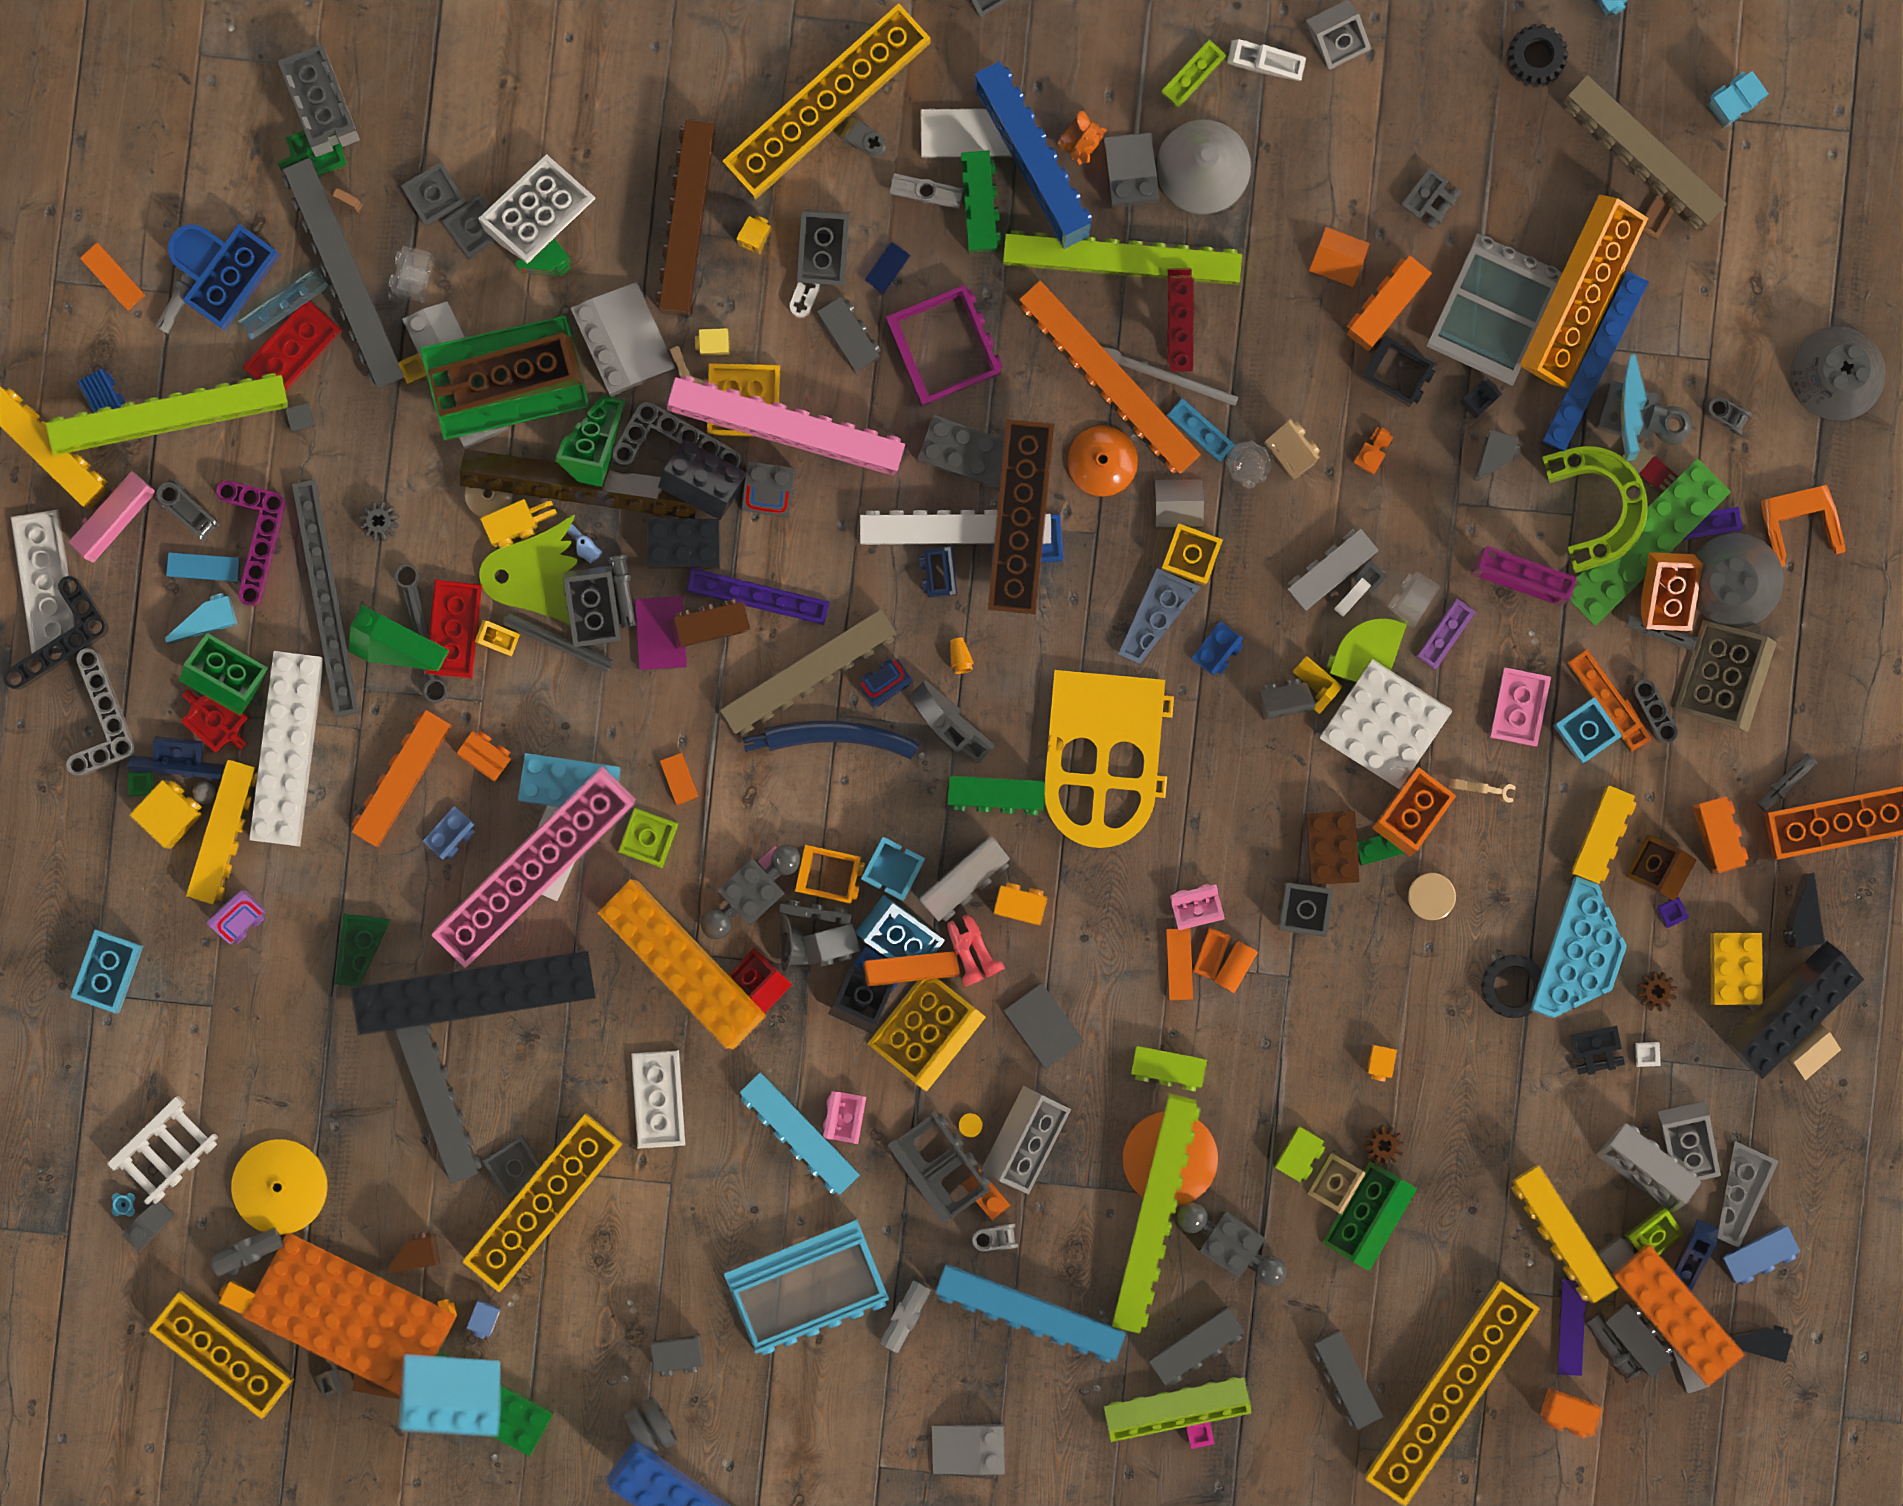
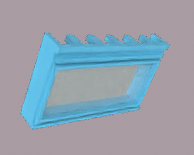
[724,1219,889,1356]

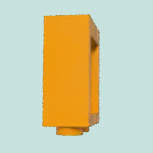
[795,845,865,904]

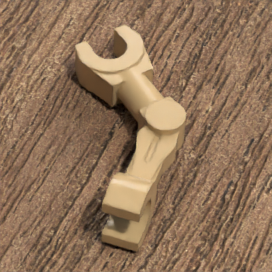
[670,346,709,385]
[1448,778,1515,803]

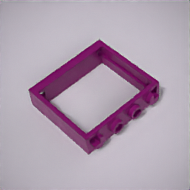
[886,285,1003,407]
[1470,546,1578,606]

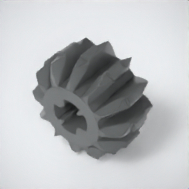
[359,502,400,542]

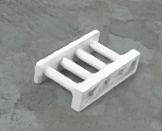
[107,1096,218,1205]

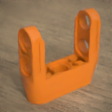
[1760,485,1845,568]

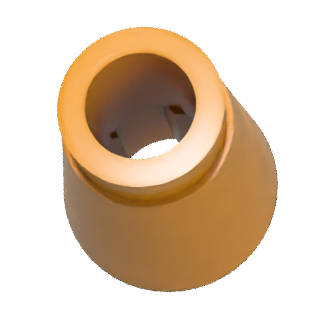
[950,637,974,674]

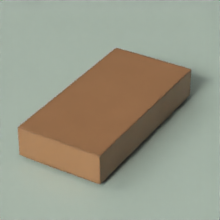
[332,188,362,213]
[1642,195,1674,240]

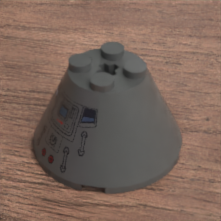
[1790,326,1886,421]

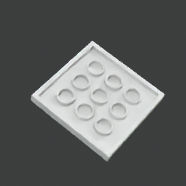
[1320,659,1452,789]

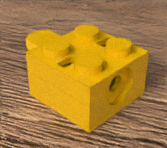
[480,499,557,548]

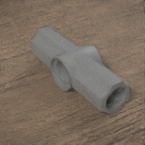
[890,174,963,209]
[880,1280,931,1353]

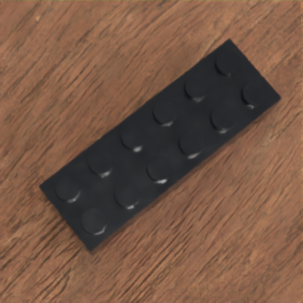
[1725,940,1864,1080]

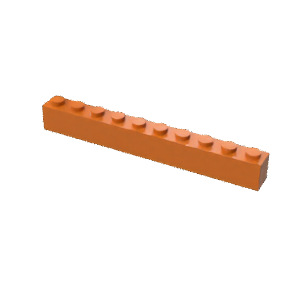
[1019,280,1201,474]

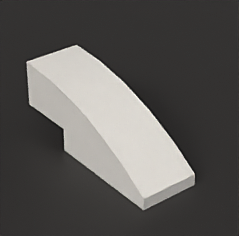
[1227,39,1306,81]

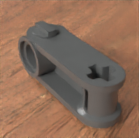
[154,479,220,542]

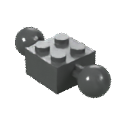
[701,845,802,939]
[1177,1203,1287,1287]

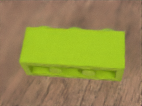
[1131,1046,1207,1091]

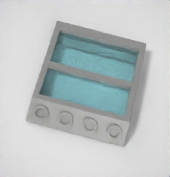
[1427,234,1562,386]

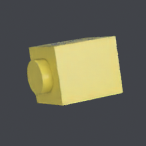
[695,328,729,356]

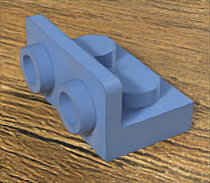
[423,806,476,860]

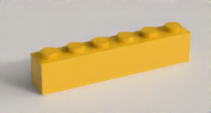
[186,760,258,905]

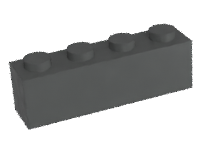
[1149,1307,1244,1386]
[1312,1330,1383,1430]

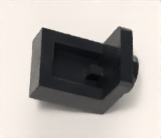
[1460,377,1502,419]

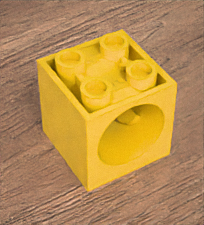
[130,780,204,849]

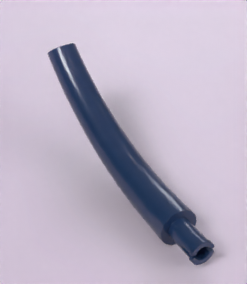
[742,721,920,759]

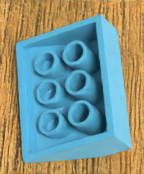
[398,1355,500,1436]

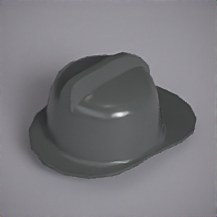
[780,914,808,972]

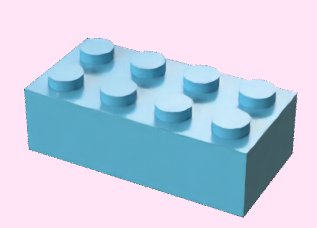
[518,753,621,808]

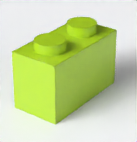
[1274,1126,1325,1182]

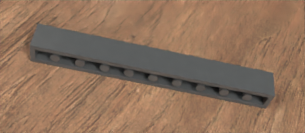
[282,158,405,389]

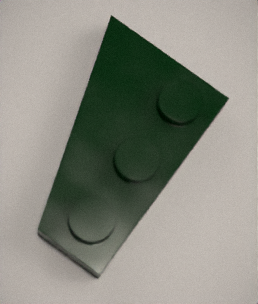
[335,913,392,987]

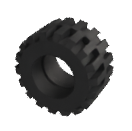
[1506,24,1568,87]

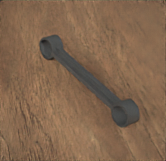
[395,564,448,703]

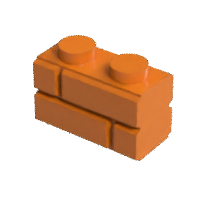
[456,731,513,782]

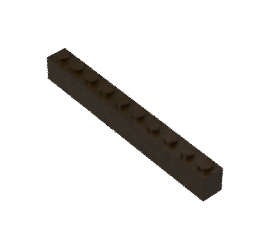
[460,449,697,519]

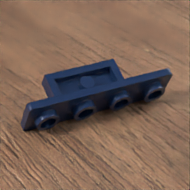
[127,736,225,780]

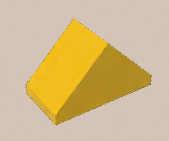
[475,620,520,656]

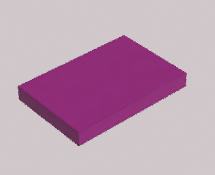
[635,596,687,670]

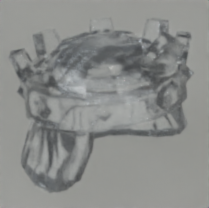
[1225,441,1273,489]

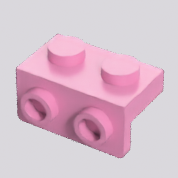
[1170,884,1224,930]
[822,1091,866,1144]

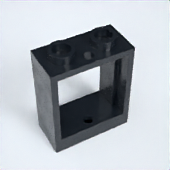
[1360,336,1436,407]

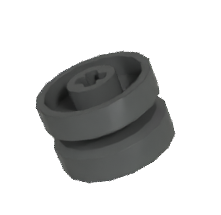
[624,1396,678,1455]

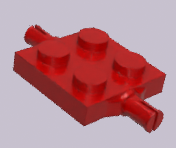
[181,689,249,753]

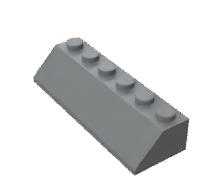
[402,302,509,449]

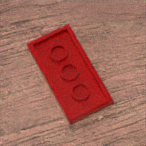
[242,298,342,392]
[425,579,482,679]

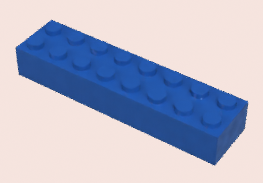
[974,61,1092,249]

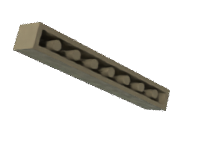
[720,609,897,736]

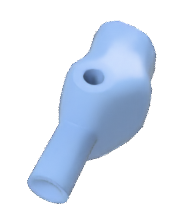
[567,524,602,564]

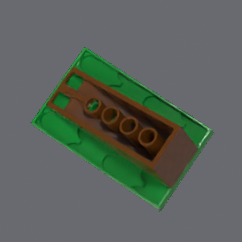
[420,315,591,440]

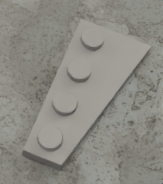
[1718,1141,1779,1248]

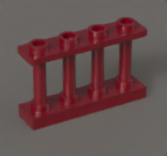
[1167,268,1194,372]

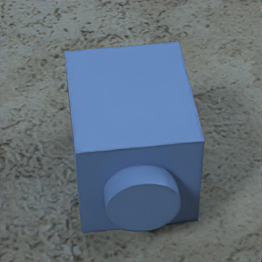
[467,1300,501,1339]

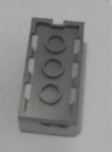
[278,44,360,157]

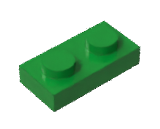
[1357,835,1406,866]

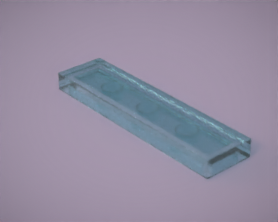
[239,267,329,340]

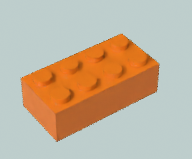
[1346,256,1432,352]

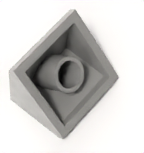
[1155,479,1204,528]

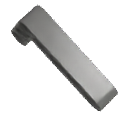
[66,648,136,776]

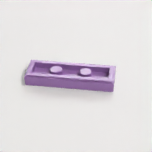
[1416,598,1476,670]

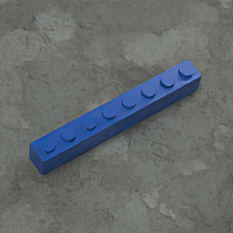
[1541,271,1649,452]

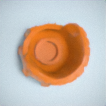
[1057,110,1107,166]

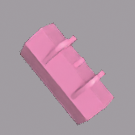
[69,471,156,563]

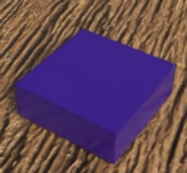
[1657,897,1689,928]

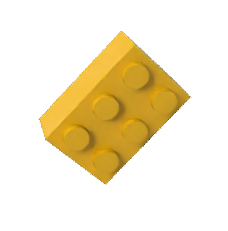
[1710,933,1763,1005]

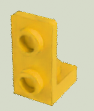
[1293,656,1343,714]

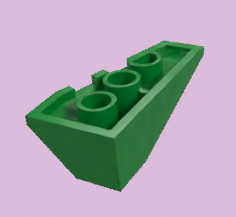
[556,395,626,487]
[349,605,449,671]

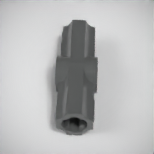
[209,1227,284,1276]

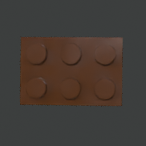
[669,599,750,649]
[1306,811,1360,885]

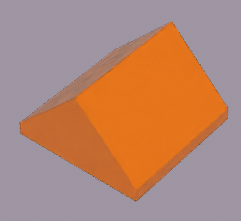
[1309,227,1370,288]

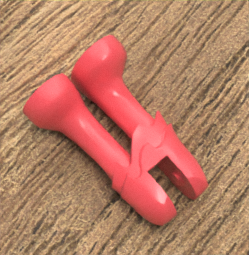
[947,914,1005,987]

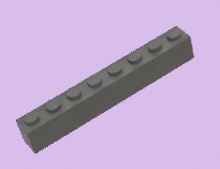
[395,1024,482,1184]

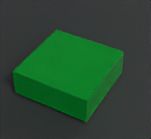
[128,772,153,796]

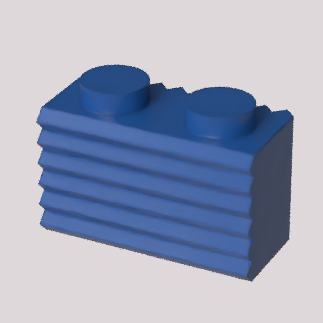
[77,369,126,413]

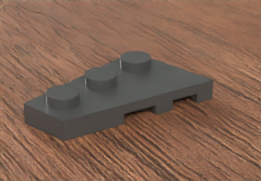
[779,900,851,924]

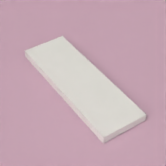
[11,509,79,655]

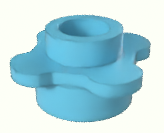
[111,1193,135,1217]

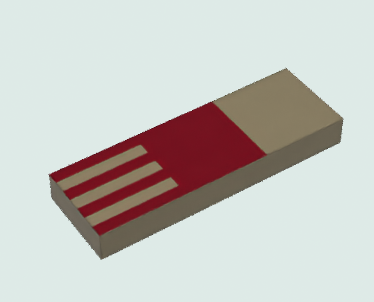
[1622,441,1679,494]

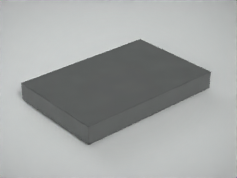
[1004,983,1084,1069]

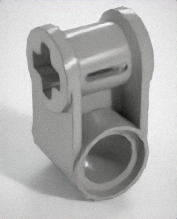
[971,1223,1018,1251]

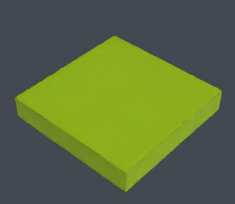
[618,808,678,868]

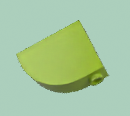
[1326,619,1407,683]

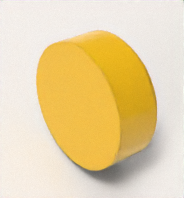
[959,1113,982,1137]

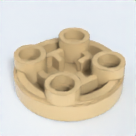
[1407,873,1456,920]

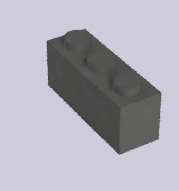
[817,297,881,374]
[1603,1302,1673,1378]

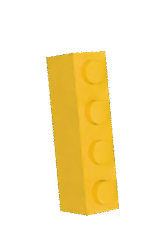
[1570,785,1636,884]

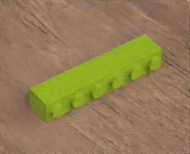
[1104,1377,1251,1442]

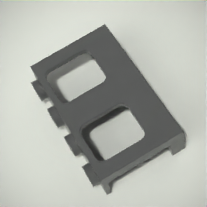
[888,1111,992,1223]

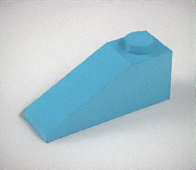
[165,593,238,644]

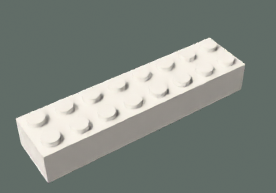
[249,651,324,846]

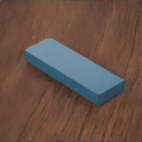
[1166,398,1235,463]
[166,553,240,582]

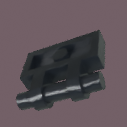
[1569,1026,1625,1075]

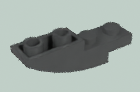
[910,680,995,763]

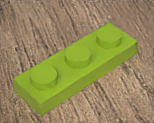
[1161,39,1227,108]

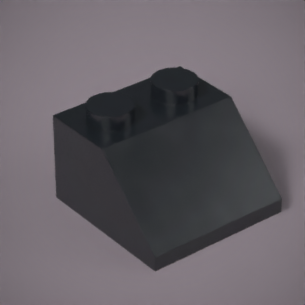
[828,965,894,1033]

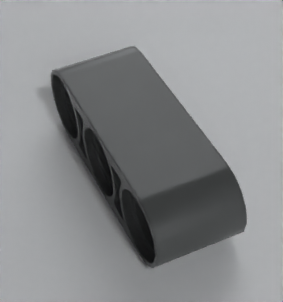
[1632,679,1678,744]

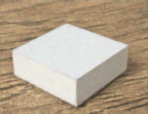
[1635,1042,1661,1067]

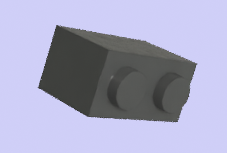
[802,924,860,967]

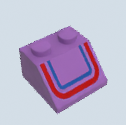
[207,890,267,944]

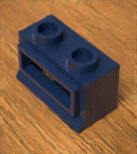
[919,546,957,598]

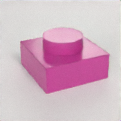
[1186,1422,1214,1449]

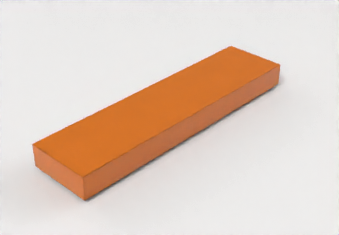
[1568,649,1643,740]
[863,951,960,986]

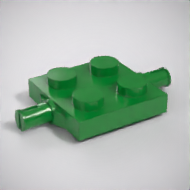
[277,130,348,176]

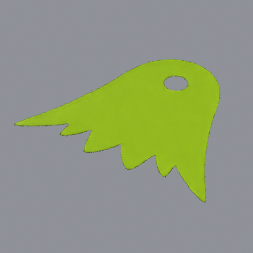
[479,515,577,626]

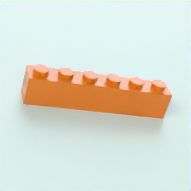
[351,710,452,847]

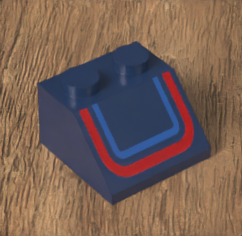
[858,658,913,709]

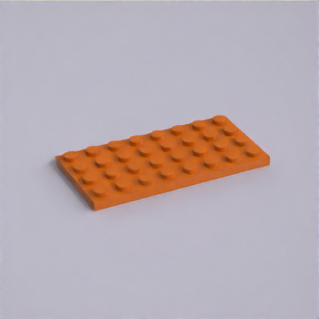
[243,1233,457,1396]

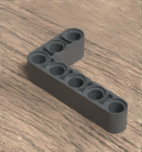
[613,402,741,468]

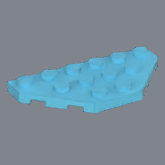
[1530,876,1627,1018]

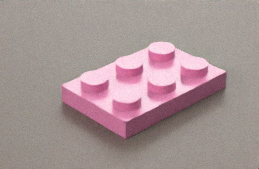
[1490,667,1551,747]

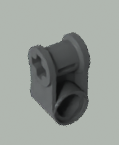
[839,117,886,157]
[1705,397,1753,436]

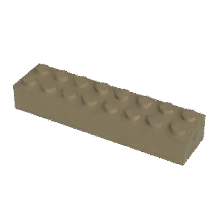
[1563,75,1727,231]

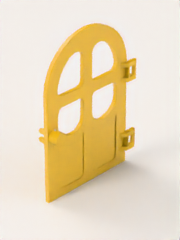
[1044,670,1174,848]

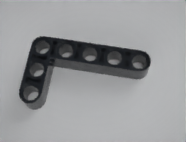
[3,576,109,690]

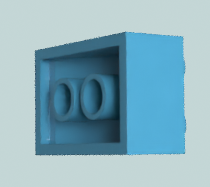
[856,895,945,958]

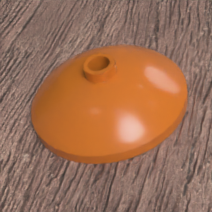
[1067,426,1138,497]

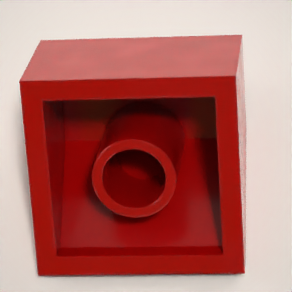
[728,948,793,1013]

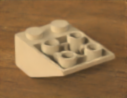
[1264,419,1320,481]

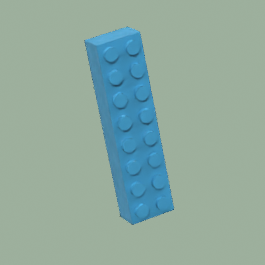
[936,1264,1126,1363]

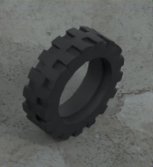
[1481,955,1542,1018]

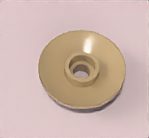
[465,487,513,517]

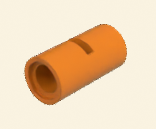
[1214,940,1258,993]

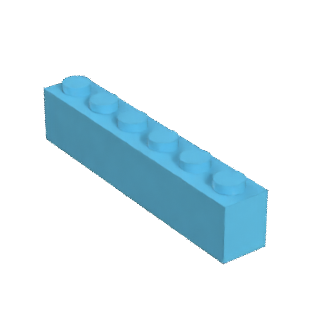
[740,1072,860,1195]

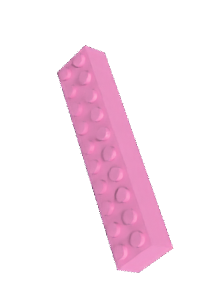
[666,375,905,476]
[432,766,636,968]

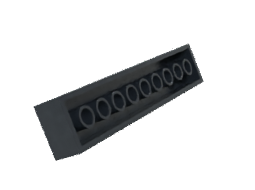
[350,951,596,1036]

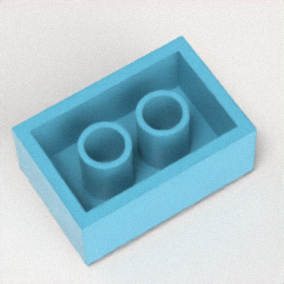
[70,930,144,1013]

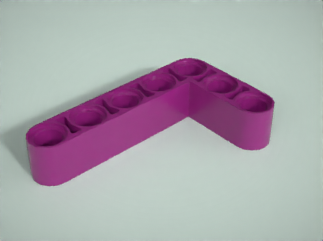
[216,481,286,607]

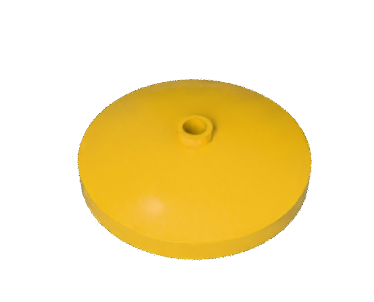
[231,1139,328,1235]

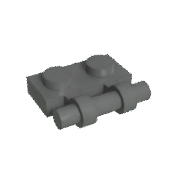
[1401,167,1461,230]

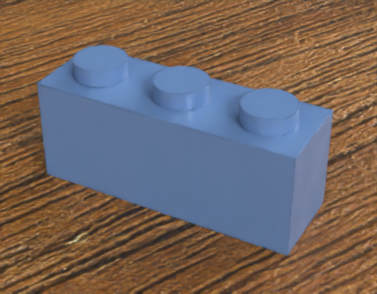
[1721,1225,1800,1285]

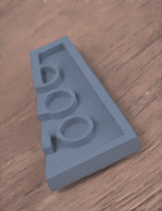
[1118,568,1200,664]

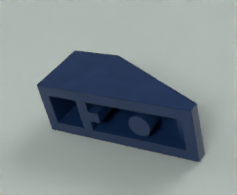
[1673,1219,1719,1292]

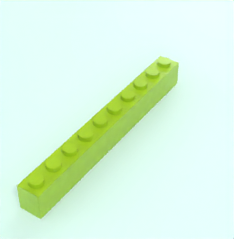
[1003,230,1242,285]
[46,374,288,456]
[1112,1094,1201,1334]

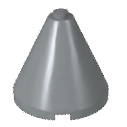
[1156,120,1251,215]

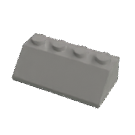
[981,1086,1071,1194]
[1596,1123,1701,1213]

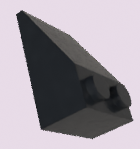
[1783,873,1825,948]

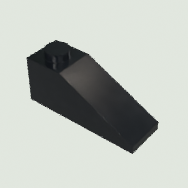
[1728,1325,1793,1363]

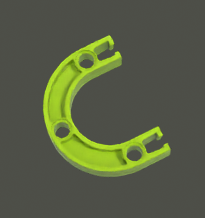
[1542,446,1648,573]

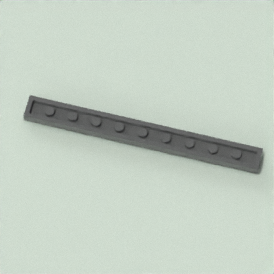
[292,480,359,717]

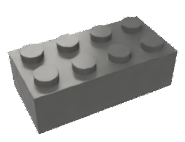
[918,415,1005,490]

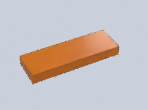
[80,242,146,311]
[1166,928,1193,1000]

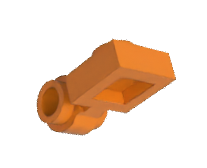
[1353,427,1393,475]

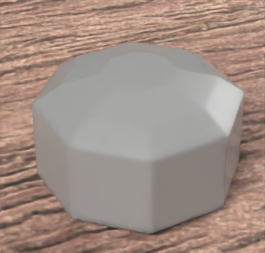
[193,781,217,805]

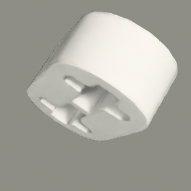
[790,282,820,318]
[1334,578,1371,617]

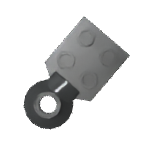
[1595,380,1693,445]

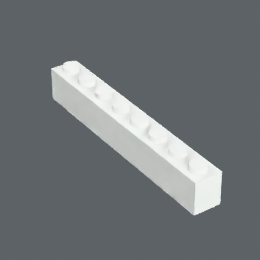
[860,510,1051,545]

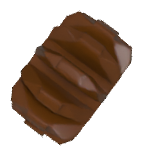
[1636,971,1677,1011]
[1363,1125,1404,1166]

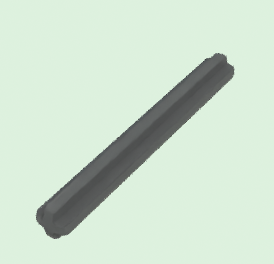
[503,613,613,671]

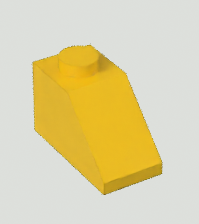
[737,215,771,255]

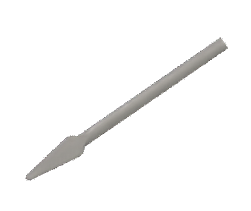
[1103,347,1238,406]

